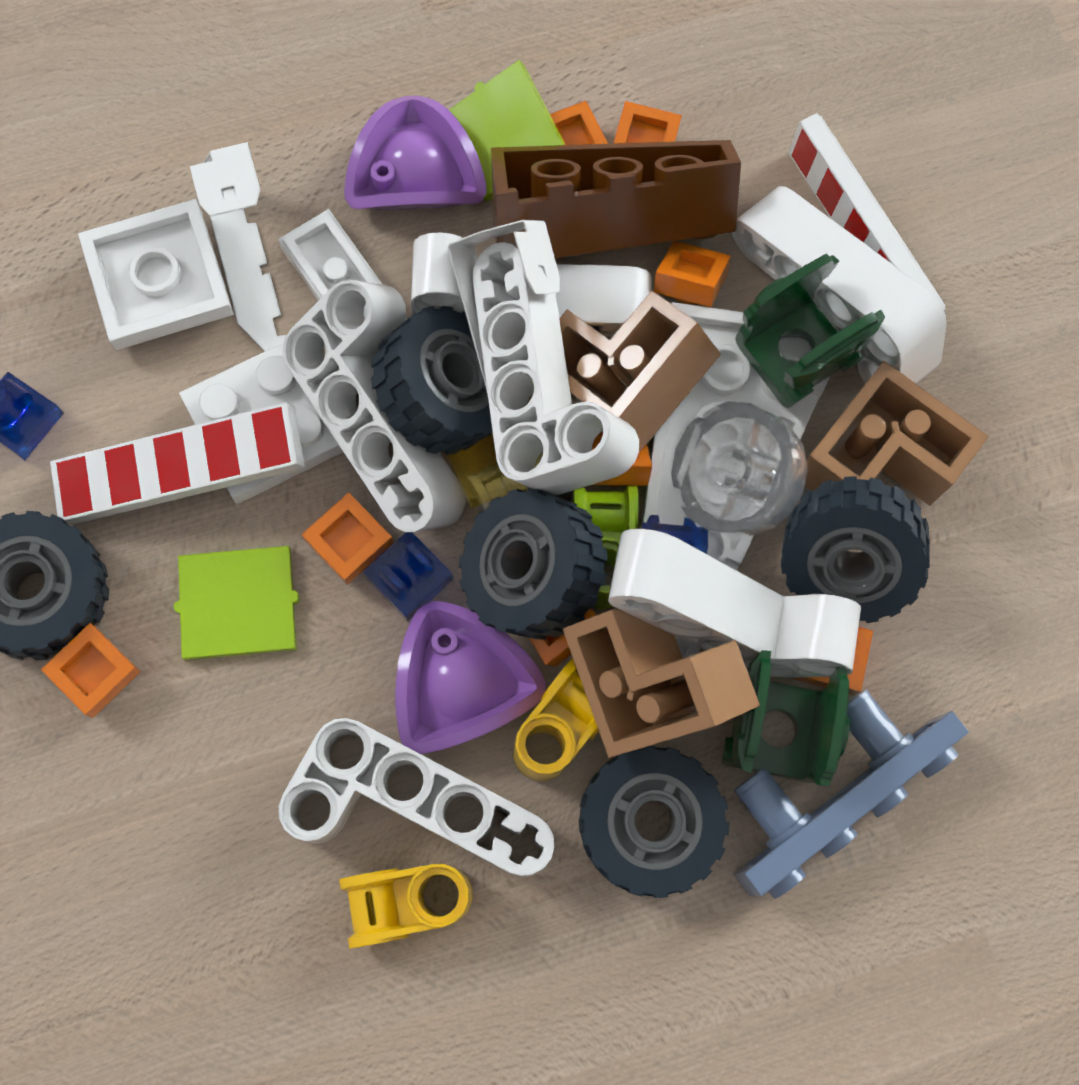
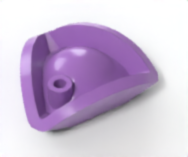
[344,96,487,210]
[395,601,546,754]

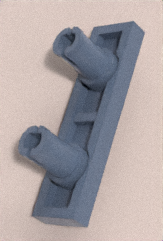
[733,689,969,899]

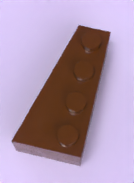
[491,140,741,258]

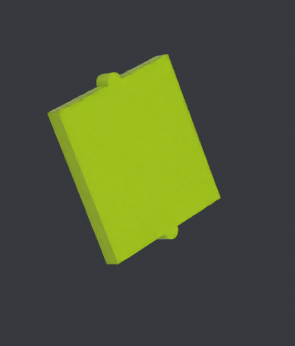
[449,60,565,202]
[173,546,300,661]

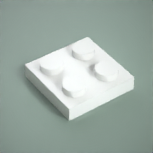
[78,199,234,350]
[179,343,343,505]

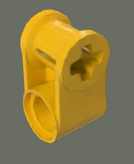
[513,658,599,782]
[339,864,473,949]

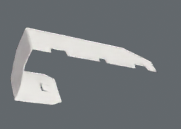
[190,142,287,351]
[448,220,560,389]

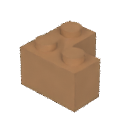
[559,290,721,452]
[794,361,989,506]
[563,608,760,758]

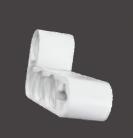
[731,186,947,384]
[411,232,652,340]
[473,242,639,495]
[283,280,465,532]
[608,529,861,678]
[279,718,555,877]

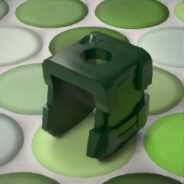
[735,253,885,408]
[722,650,850,786]

